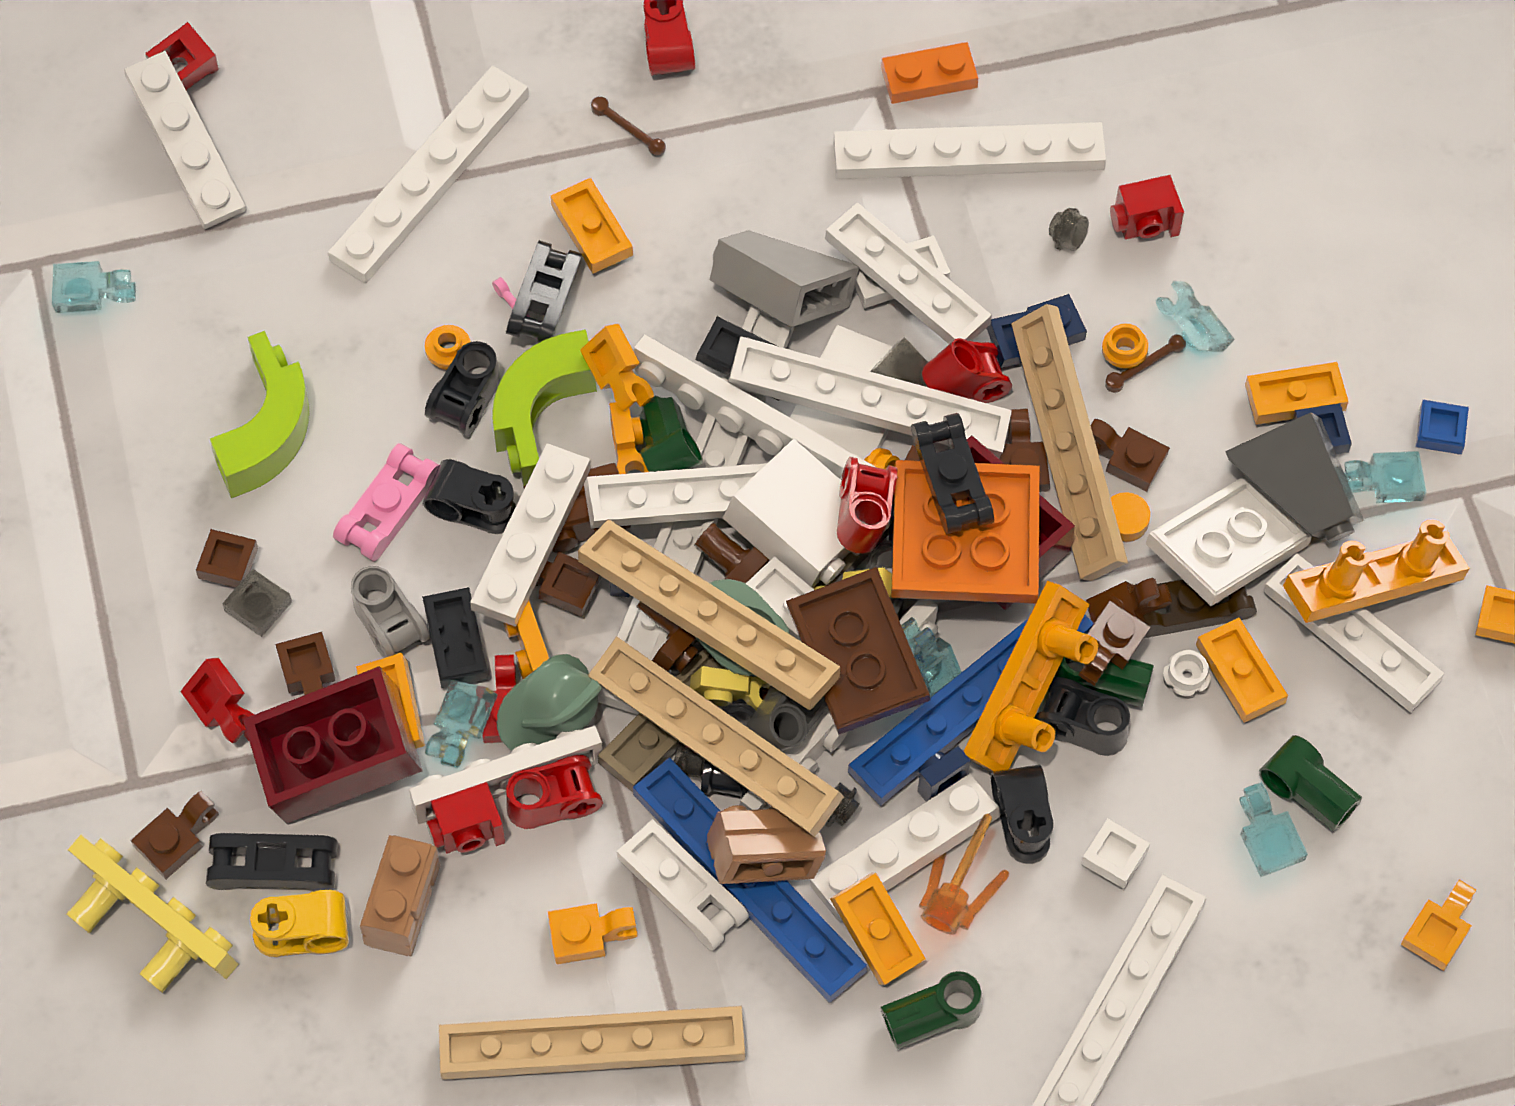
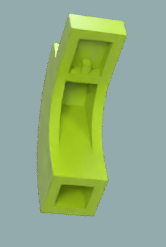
[492,329,597,486]
[209,331,309,499]

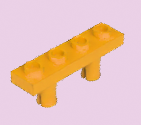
[1283,520,1470,623]
[963,581,1098,772]

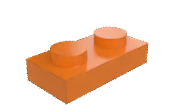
[881,42,978,104]

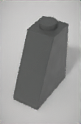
[1225,412,1364,542]

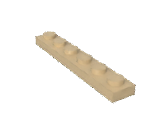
[1011,304,1128,581]
[578,519,840,710]
[588,636,844,837]
[439,1006,745,1080]

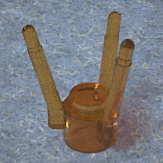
[919,813,1009,935]

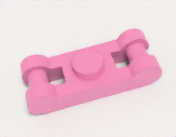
[333,443,439,561]

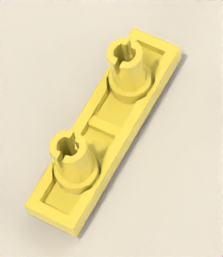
[66,835,239,993]

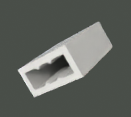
[723,439,867,588]

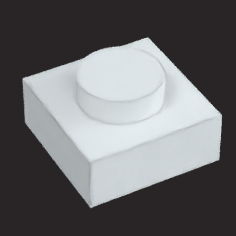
[1081,819,1150,889]

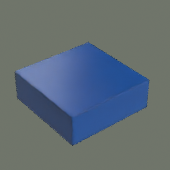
[1415,400,1469,455]

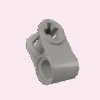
[351,566,430,658]

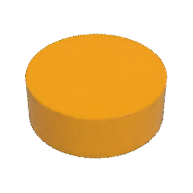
[1111,492,1151,542]

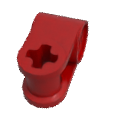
[643,0,695,76]
[922,338,1013,403]
[837,456,898,554]
[506,755,603,829]

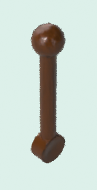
[591,96,666,156]
[1105,334,1186,393]

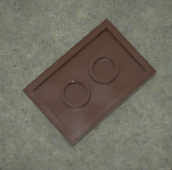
[786,567,930,735]

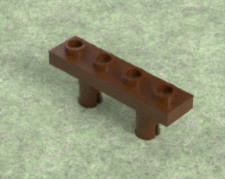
[636,523,770,673]

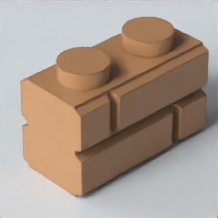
[707,805,826,884]
[360,835,440,956]

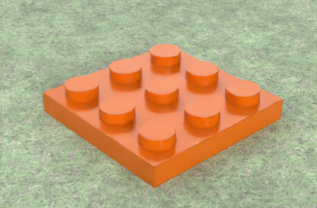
[891,460,1040,604]

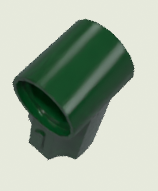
[638,395,703,472]
[1055,657,1154,708]
[1259,735,1363,832]
[880,971,982,1050]

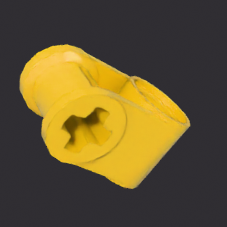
[250,890,349,957]

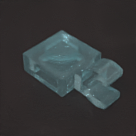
[52,261,136,313]
[1156,281,1235,352]
[1344,451,1426,503]
[901,617,961,698]
[425,680,498,768]
[1239,782,1308,877]

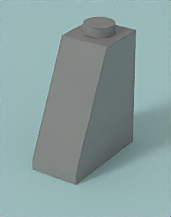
[709,230,859,327]

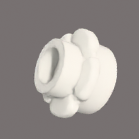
[1163,650,1211,696]

